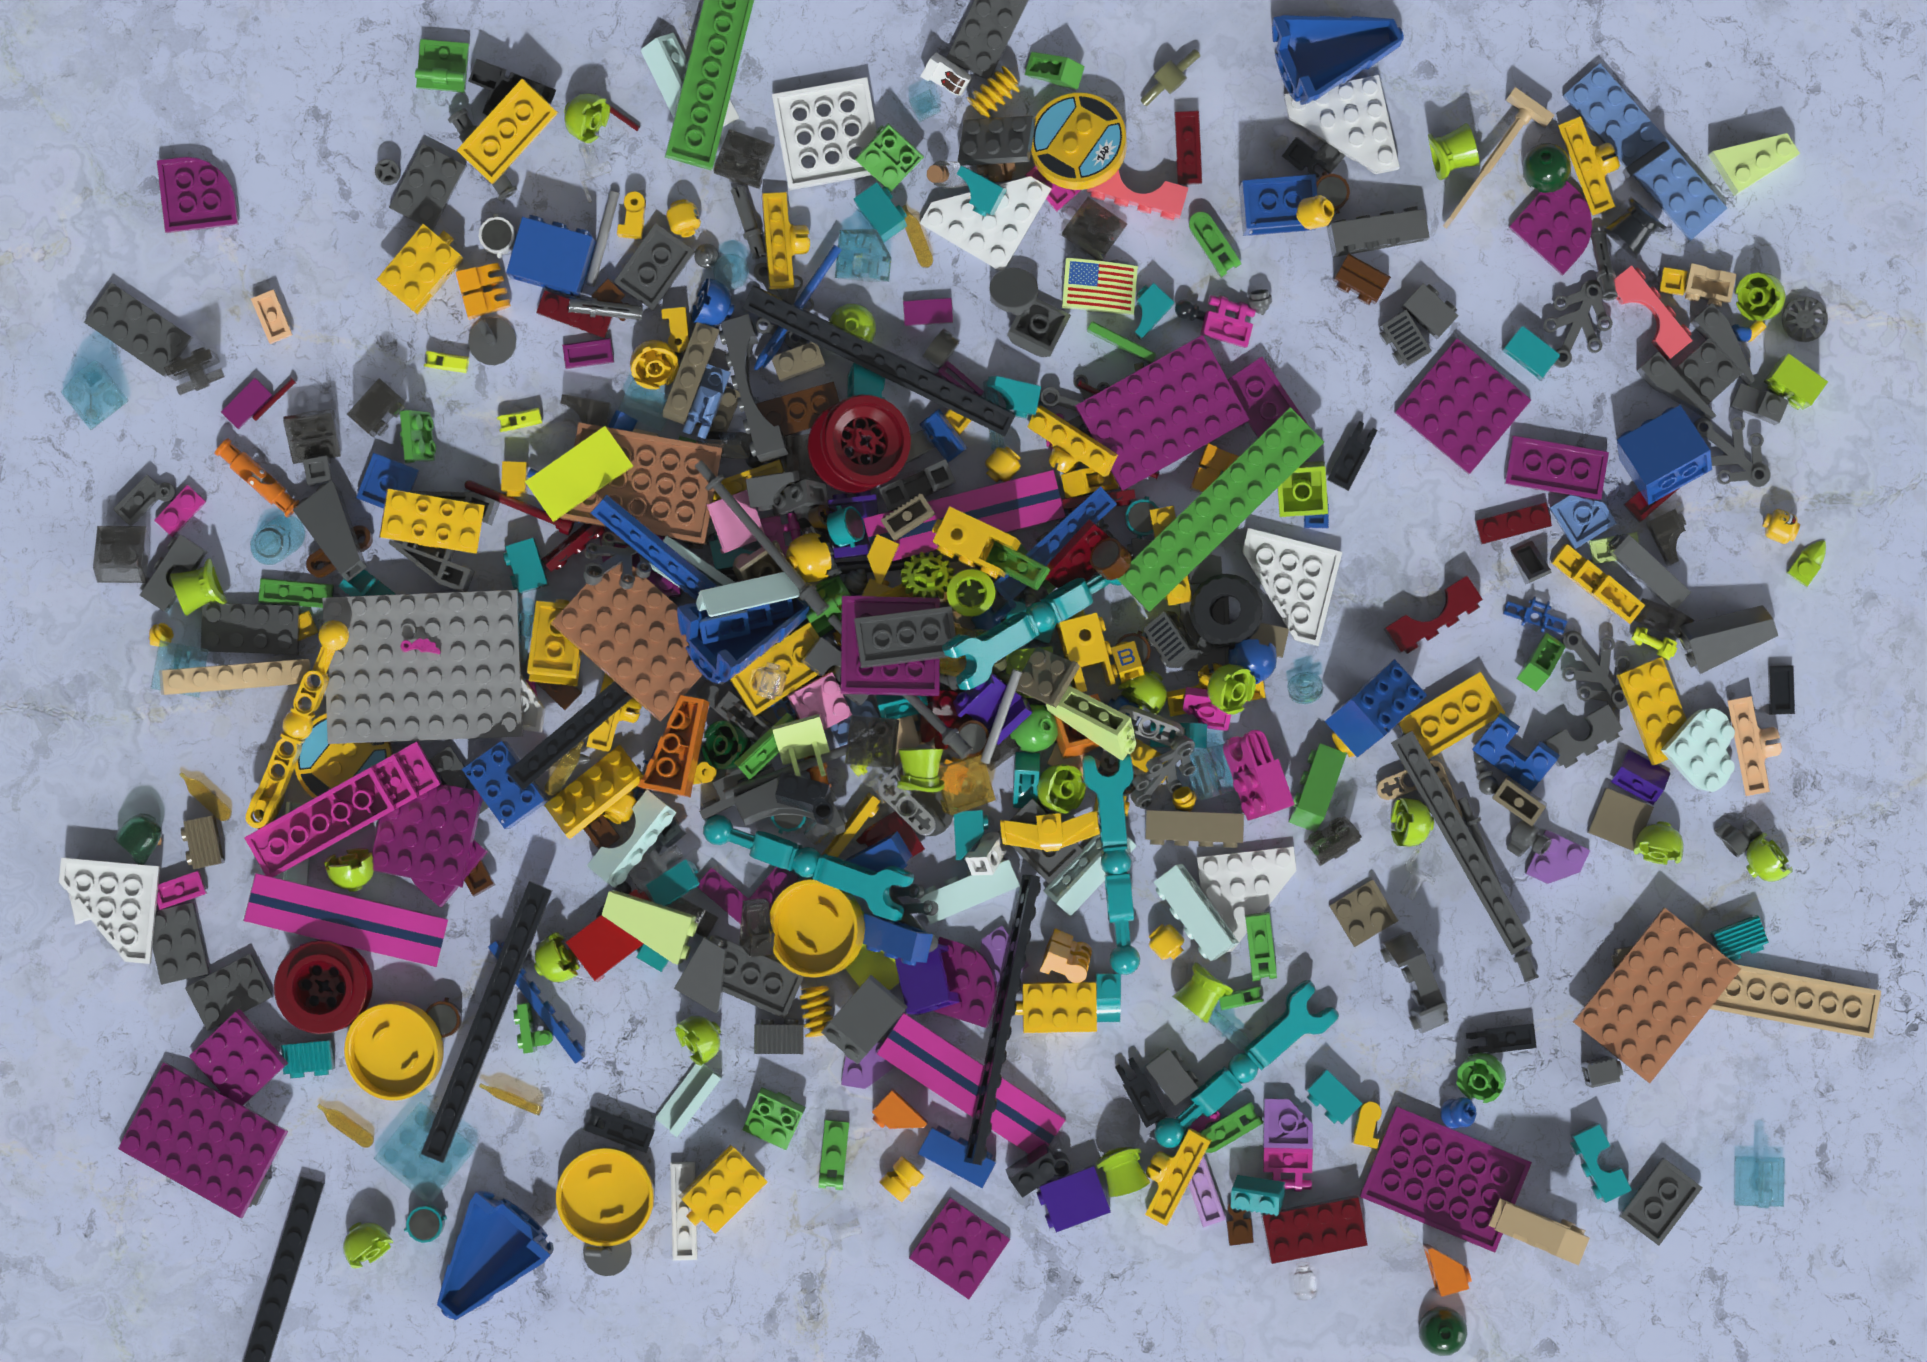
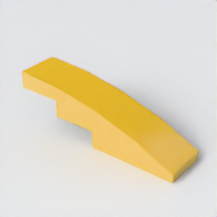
[1550,544,1645,624]

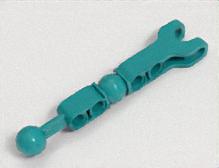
[942,574,1122,690]
[1082,754,1140,975]
[703,815,915,921]
[1154,980,1339,1148]

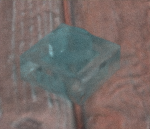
[908,89,941,123]

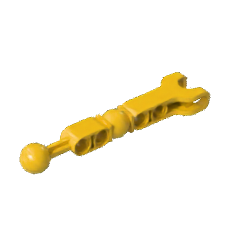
[245,620,349,828]

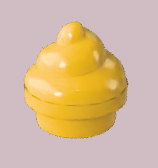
[149,623,174,647]
[1172,786,1197,812]

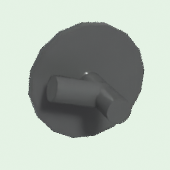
[468,317,517,366]
[906,791,954,836]
[583,1240,632,1276]

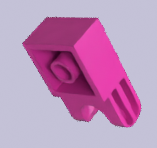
[1223,730,1295,821]

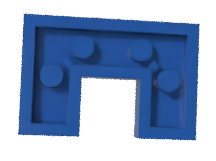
[1472,712,1560,792]

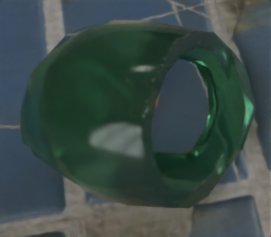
[114,813,162,865]

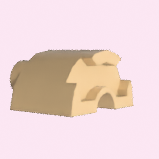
[1684,263,1737,307]

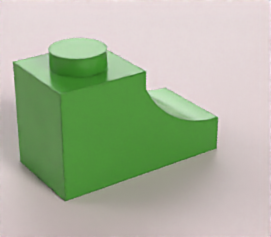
[1024,52,1085,89]
[1516,632,1566,692]

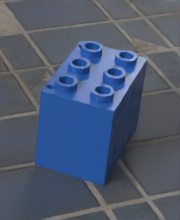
[1239,174,1317,236]
[506,215,596,298]
[1617,405,1712,505]
[1325,659,1427,757]
[462,741,549,829]

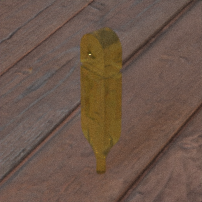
[902,205,933,268]
[544,741,584,796]
[179,772,232,821]
[479,1083,543,1116]
[317,1104,374,1148]

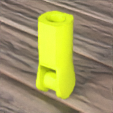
[424,351,469,373]
[496,407,543,432]

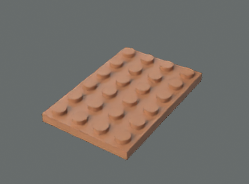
[560,422,723,544]
[551,557,703,722]
[1572,908,1741,1083]

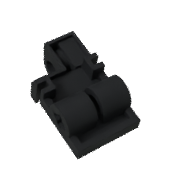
[468,59,556,116]

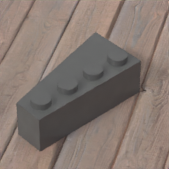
[1327,206,1430,258]

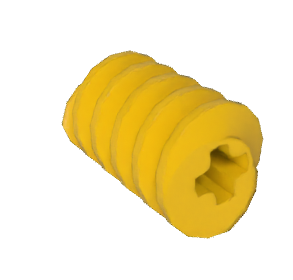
[966,66,1020,118]
[799,985,833,1038]

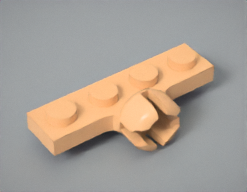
[1728,696,1782,796]

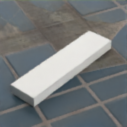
[670,1162,697,1260]

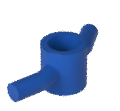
[964,600,1016,638]

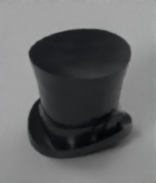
[1603,196,1667,259]

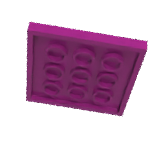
[1395,338,1531,475]
[841,596,940,696]
[372,784,483,888]

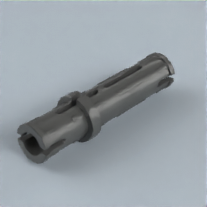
[730,186,766,260]
[1591,231,1618,301]
[568,297,643,321]

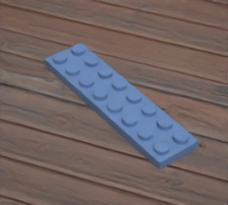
[1563,63,1728,241]

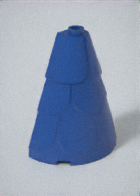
[1272,15,1404,105]
[677,595,810,684]
[437,1191,554,1320]

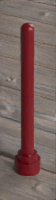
[464,480,575,536]

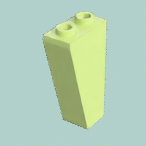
[1046,686,1136,761]
[602,890,698,965]

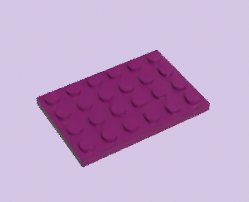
[1075,335,1250,491]
[118,1062,288,1218]
[1359,1106,1532,1253]

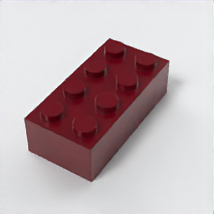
[1261,1195,1368,1264]

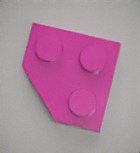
[1183,687,1231,731]

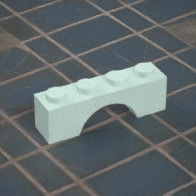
[587,790,677,888]

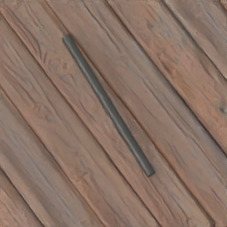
[723,731,886,799]

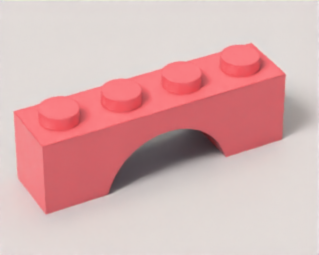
[1087,170,1189,221]
[1614,265,1693,361]

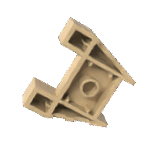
[1488,1198,1590,1266]

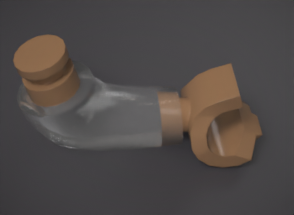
[927,160,1016,188]

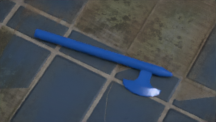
[754,245,842,370]

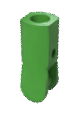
[1219,986,1264,1011]

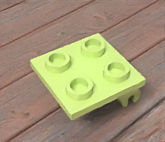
[772,714,830,777]

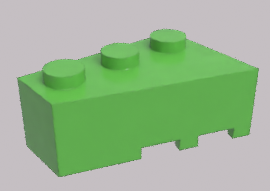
[1288,743,1347,832]

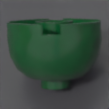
[1523,143,1571,193]
[702,721,751,769]
[1419,1307,1468,1356]

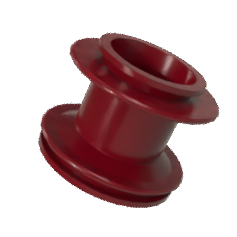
[808,394,911,493]
[274,940,373,1034]

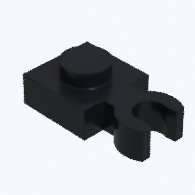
[1282,137,1327,178]
[647,816,687,857]

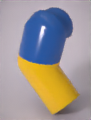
[1731,320,1766,342]

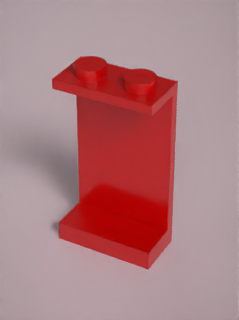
[566,889,652,982]

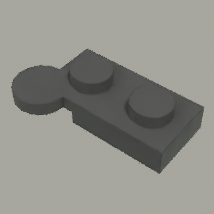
[113,475,175,527]

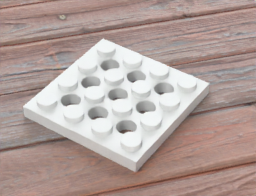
[772,77,877,190]

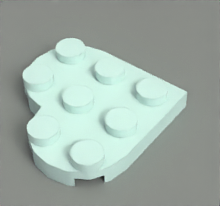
[1661,708,1735,792]

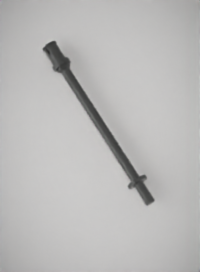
[695,460,830,616]
[828,614,974,759]
[1458,797,1539,982]

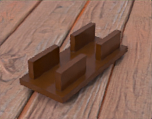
[756,381,840,436]

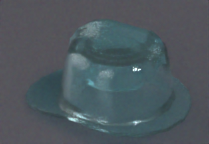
[250,515,305,565]

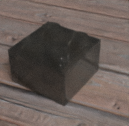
[347,378,406,437]
[93,526,150,583]

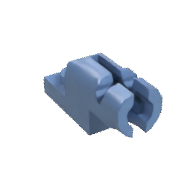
[683,364,731,440]

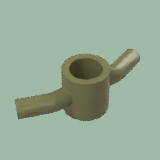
[1140,49,1200,106]

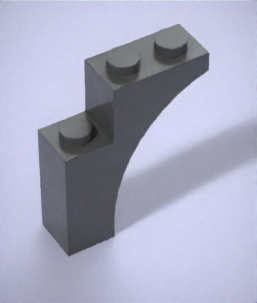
[733,776,847,835]

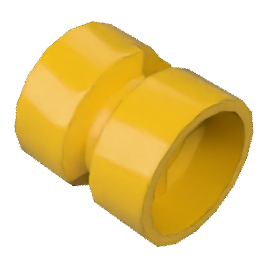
[879,1156,925,1202]

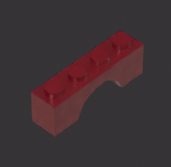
[1384,576,1483,654]

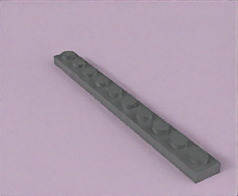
[1391,731,1533,955]

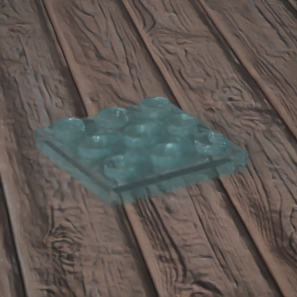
[373,1102,477,1205]

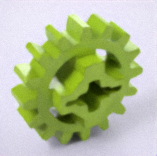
[901,552,954,599]

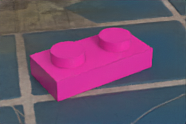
[154,485,206,537]
[157,871,207,910]

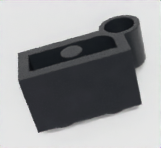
[775,772,834,825]
[1005,1142,1071,1198]

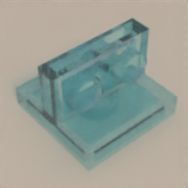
[150,641,209,698]
[1189,744,1235,801]
[1734,1156,1785,1208]

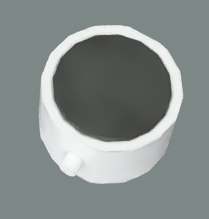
[479,214,517,258]

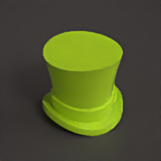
[1427,123,1480,180]
[170,558,227,616]
[947,569,995,616]
[897,747,945,792]
[1172,962,1233,1023]
[1096,1147,1151,1197]

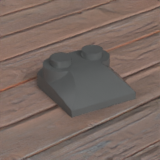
[1007,298,1071,357]

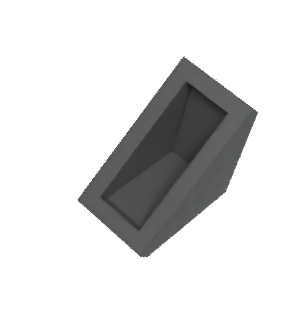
[1510,541,1552,585]

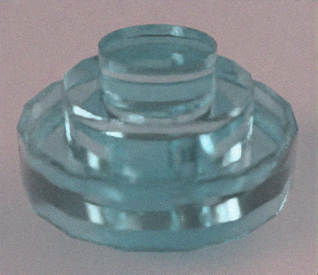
[713,254,749,290]
[1287,672,1324,704]

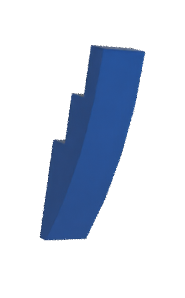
[699,599,794,644]

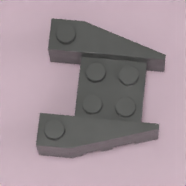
[1636,303,1755,420]
[389,491,500,592]
[1380,932,1449,1033]

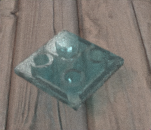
[835,229,891,282]
[61,360,129,430]

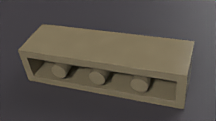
[663,322,720,425]
[1145,810,1244,848]

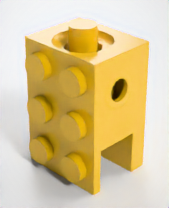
[376,224,464,315]
[932,506,1021,579]
[527,599,582,686]
[1056,609,1118,693]
[1014,982,1097,1033]
[678,1145,768,1234]

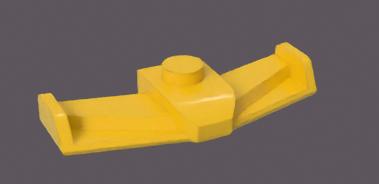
[1000,810,1100,852]

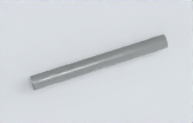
[586,191,620,287]
[980,669,1022,764]

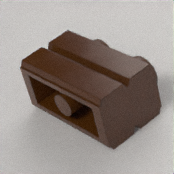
[1333,253,1391,305]

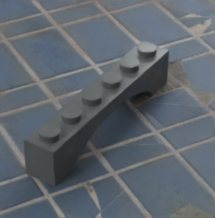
[719,314,789,463]

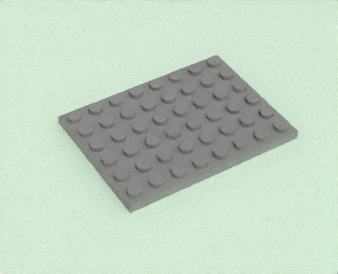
[323,590,523,744]

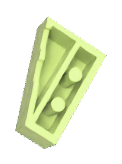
[1708,133,1800,196]

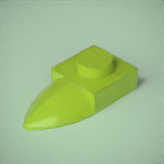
[1786,540,1826,587]

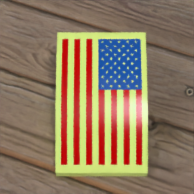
[1062,258,1138,315]

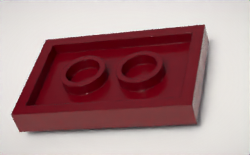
[1045,519,1112,588]

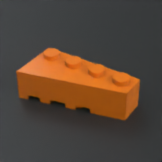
[637,695,710,798]

